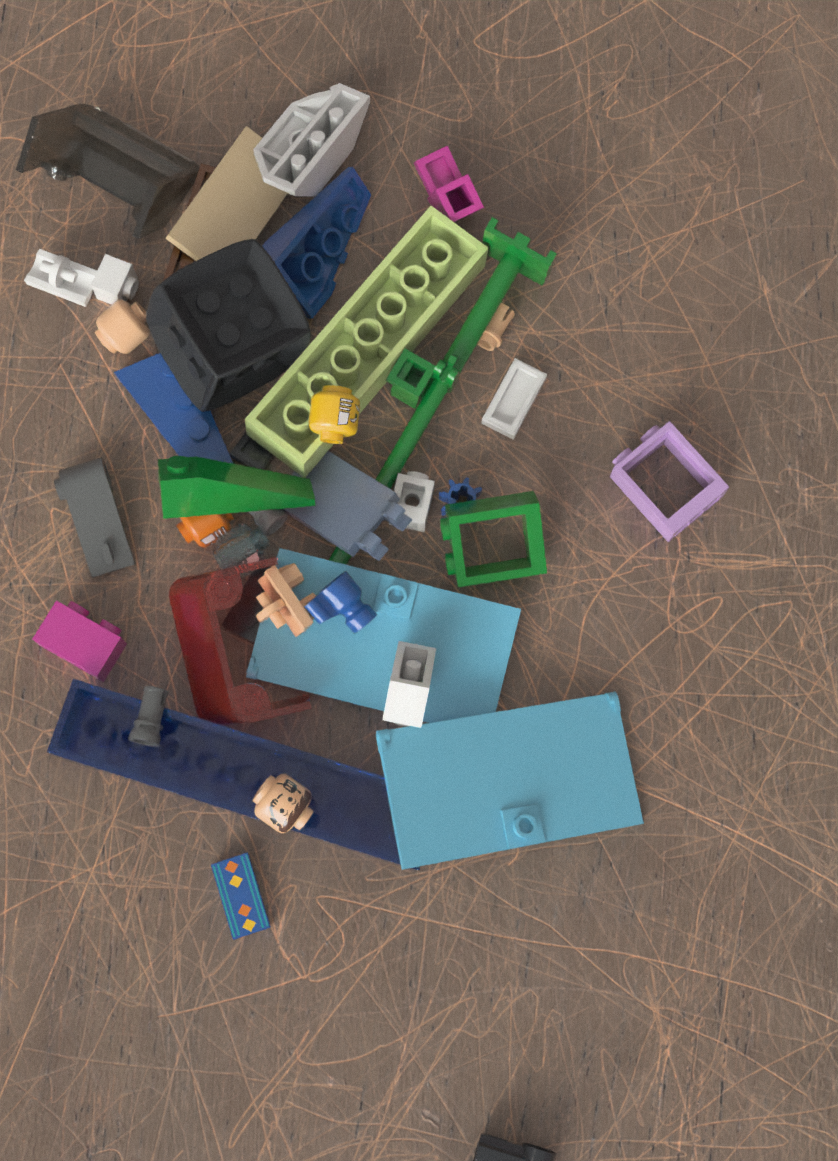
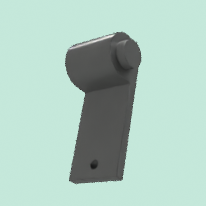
[54,457,135,577]

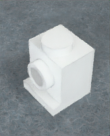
[389,471,435,532]

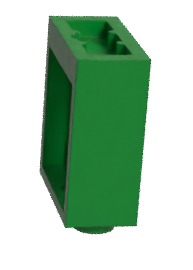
[440,491,547,587]

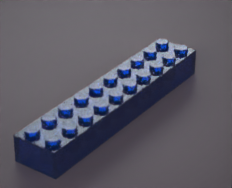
[47,679,421,872]

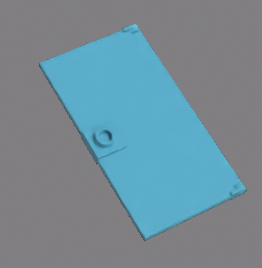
[246,548,521,723]
[376,691,644,870]

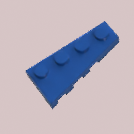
[114,353,233,464]

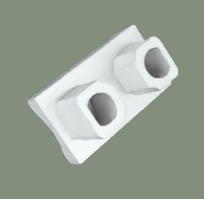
[24,249,97,307]

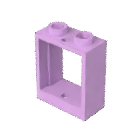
[610,421,729,542]

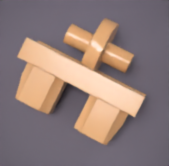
[256,563,316,637]

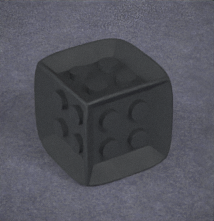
[146,239,311,412]

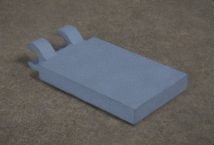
[282,451,412,561]

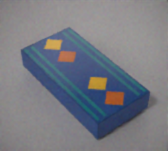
[211,852,271,940]

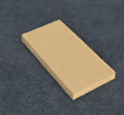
[165,126,288,261]

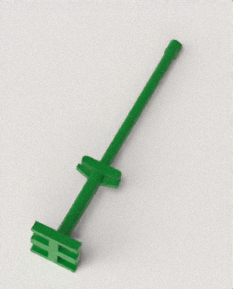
[328,217,557,565]

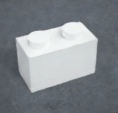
[383,641,436,728]

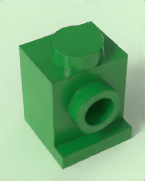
[386,349,436,409]

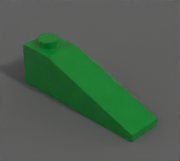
[158,456,315,519]

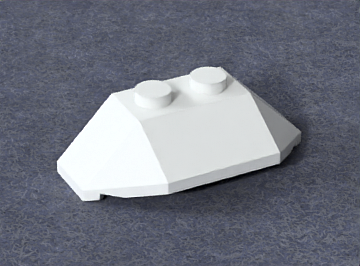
[253,83,370,197]

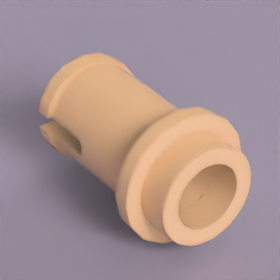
[477,303,515,351]

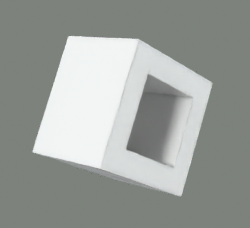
[90,254,139,305]

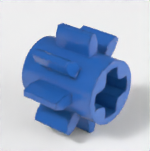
[439,477,482,523]

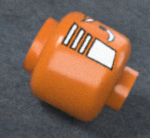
[176,513,234,548]

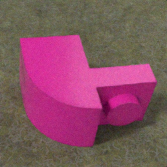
[414,146,484,223]

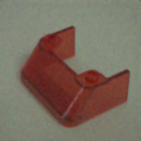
[169,555,312,725]

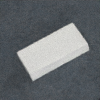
[481,358,547,440]

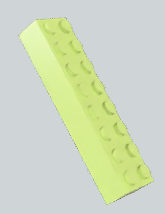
[245,206,488,478]

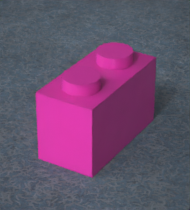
[32,600,127,682]

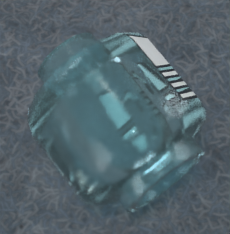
[212,523,271,579]

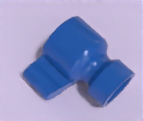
[304,571,377,634]

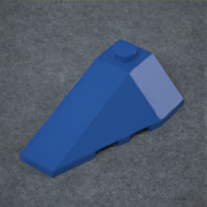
[262,167,371,319]

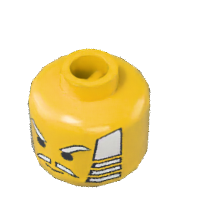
[309,385,360,444]

